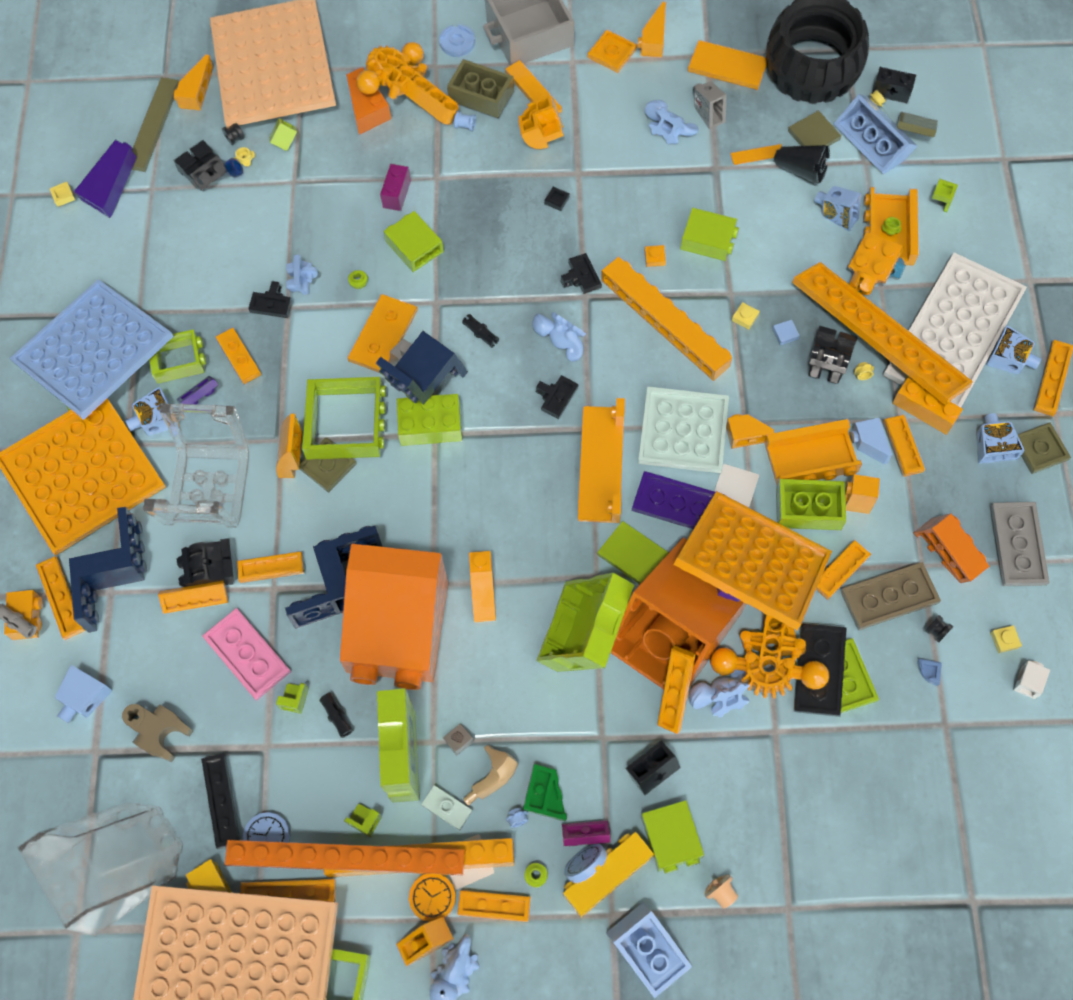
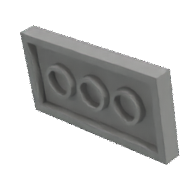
[991,502,1050,586]

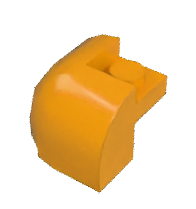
[518,94,564,149]

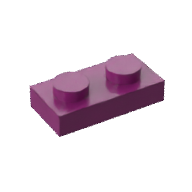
[562,820,610,846]

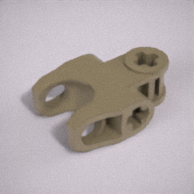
[122,704,193,762]

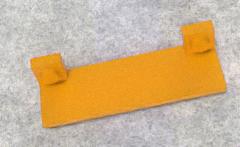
[578,398,625,523]

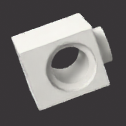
[1013,661,1050,699]

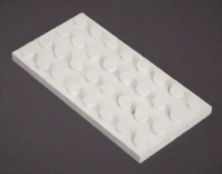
[883,253,1027,407]

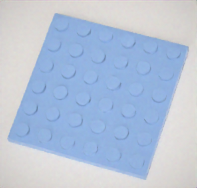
[9,279,174,420]

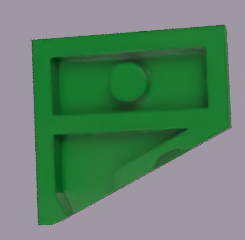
[522,764,567,822]

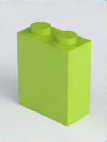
[680,207,739,261]
[383,211,444,272]
[641,800,704,874]

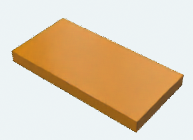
[688,40,767,90]

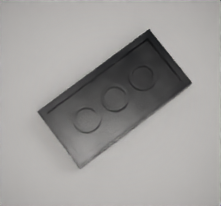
[795,624,847,717]

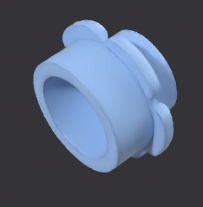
[506,808,528,828]

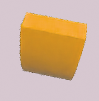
[276,414,303,478]

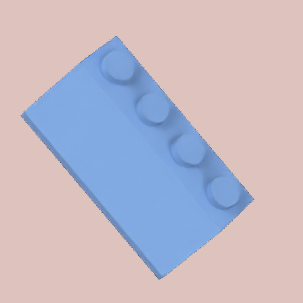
[834,94,917,174]

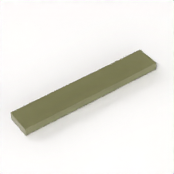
[132,77,179,172]

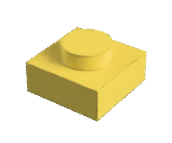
[49,182,75,207]
[732,302,760,330]
[991,625,1022,654]

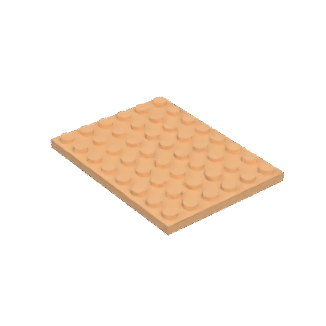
[210,0,336,127]
[133,886,338,1000]

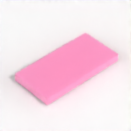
[202,608,291,701]

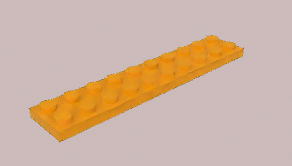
[792,262,973,405]

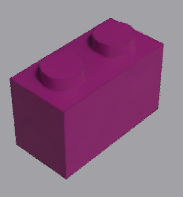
[380,163,411,211]

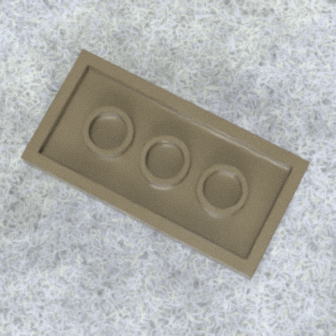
[841,562,941,631]

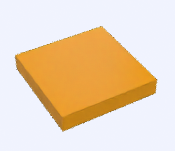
[587,30,637,73]

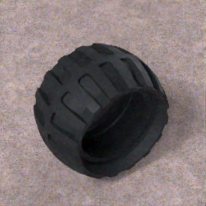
[766,0,869,104]

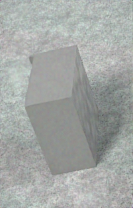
[483,0,574,65]

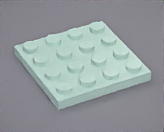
[638,387,729,473]

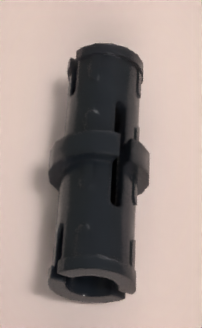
[462,314,499,348]
[319,693,354,738]

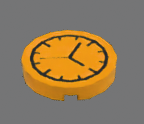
[408,874,456,922]

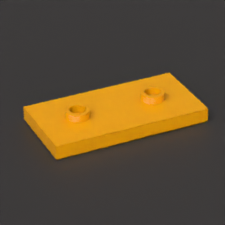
[347,294,418,373]

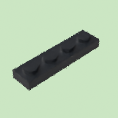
[201,753,240,850]

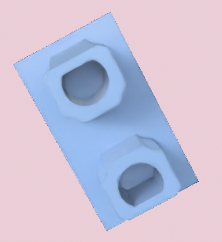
[286,254,318,295]

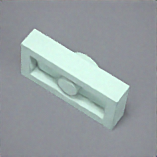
[421,785,473,831]

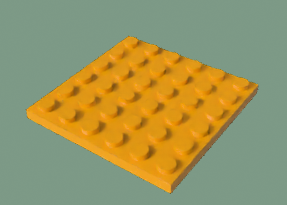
[0,398,166,556]
[674,491,832,630]

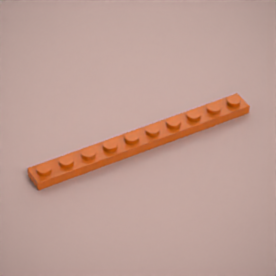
[224,840,465,876]

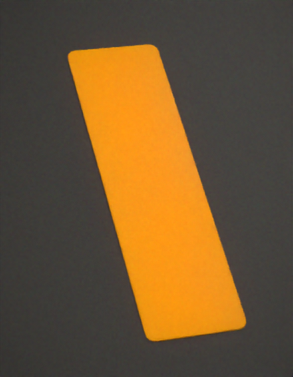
[731,144,782,165]

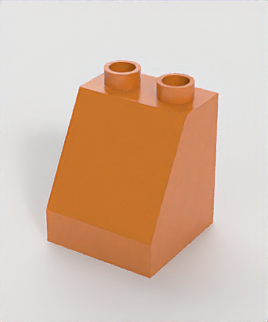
[611,537,747,690]
[340,544,449,690]

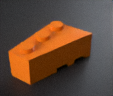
[346,67,391,135]
[913,513,990,583]

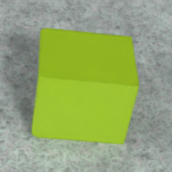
[269,118,297,151]
[932,179,958,212]
[276,683,309,714]
[344,804,382,837]

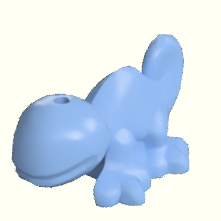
[645,100,699,144]
[532,312,586,362]
[688,670,750,718]
[430,935,479,1000]

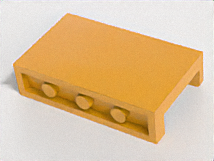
[864,187,919,266]
[764,419,862,486]

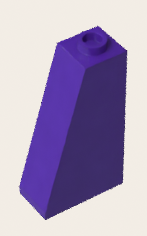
[74,139,137,218]

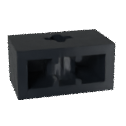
[872,67,916,104]
[625,740,681,796]

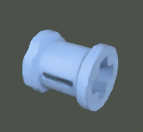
[454,111,477,131]

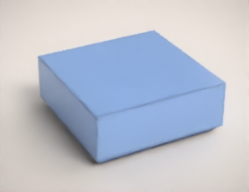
[772,320,800,345]

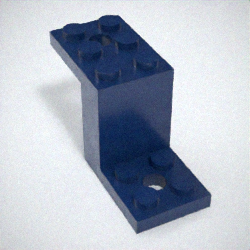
[376,331,468,405]
[69,507,147,633]
[285,525,383,629]

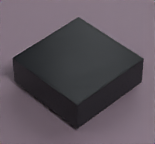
[544,186,570,211]

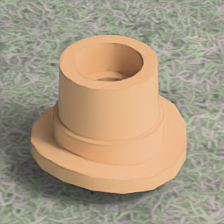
[704,875,738,909]

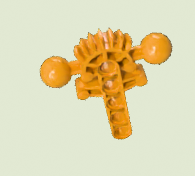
[357,42,458,125]
[710,615,829,699]

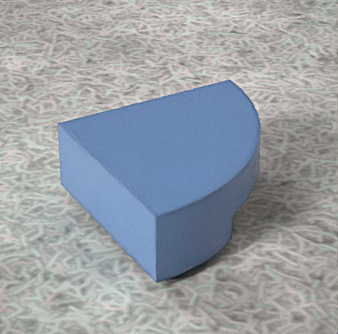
[917,659,942,686]

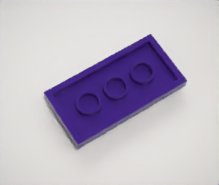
[631,471,725,530]

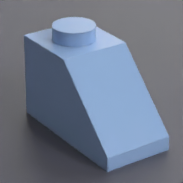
[850,418,892,464]

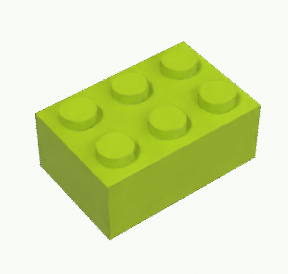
[396,394,462,446]
[776,479,846,531]

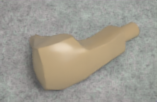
[463,745,518,806]

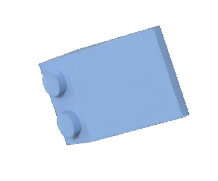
[606,903,692,998]

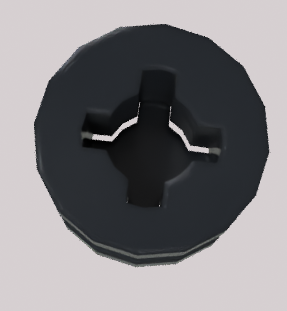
[222,123,245,145]
[925,615,954,642]

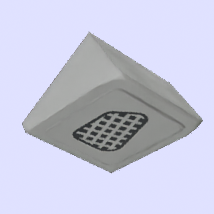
[443,724,474,756]

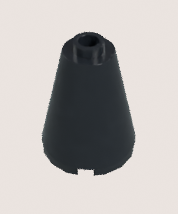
[774,145,830,184]

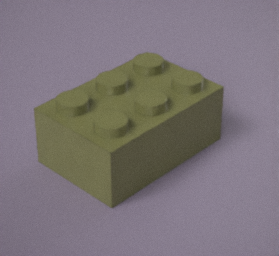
[447,59,514,118]

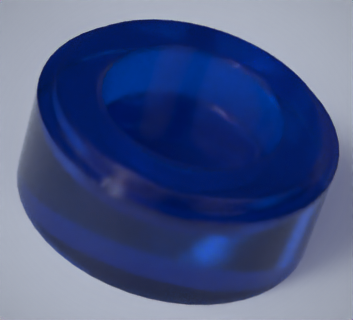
[225,158,243,178]

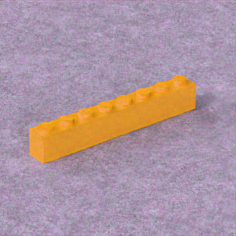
[601,256,733,381]
[324,838,514,878]

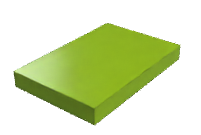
[597,521,669,585]
[841,638,880,713]

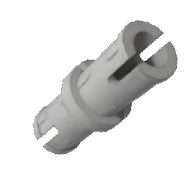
[0,603,37,638]

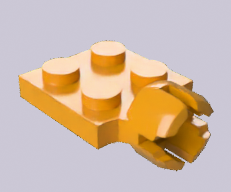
[848,232,904,295]

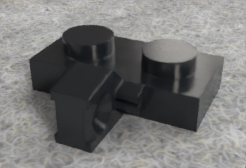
[561,253,602,294]
[248,281,292,318]
[535,375,579,419]

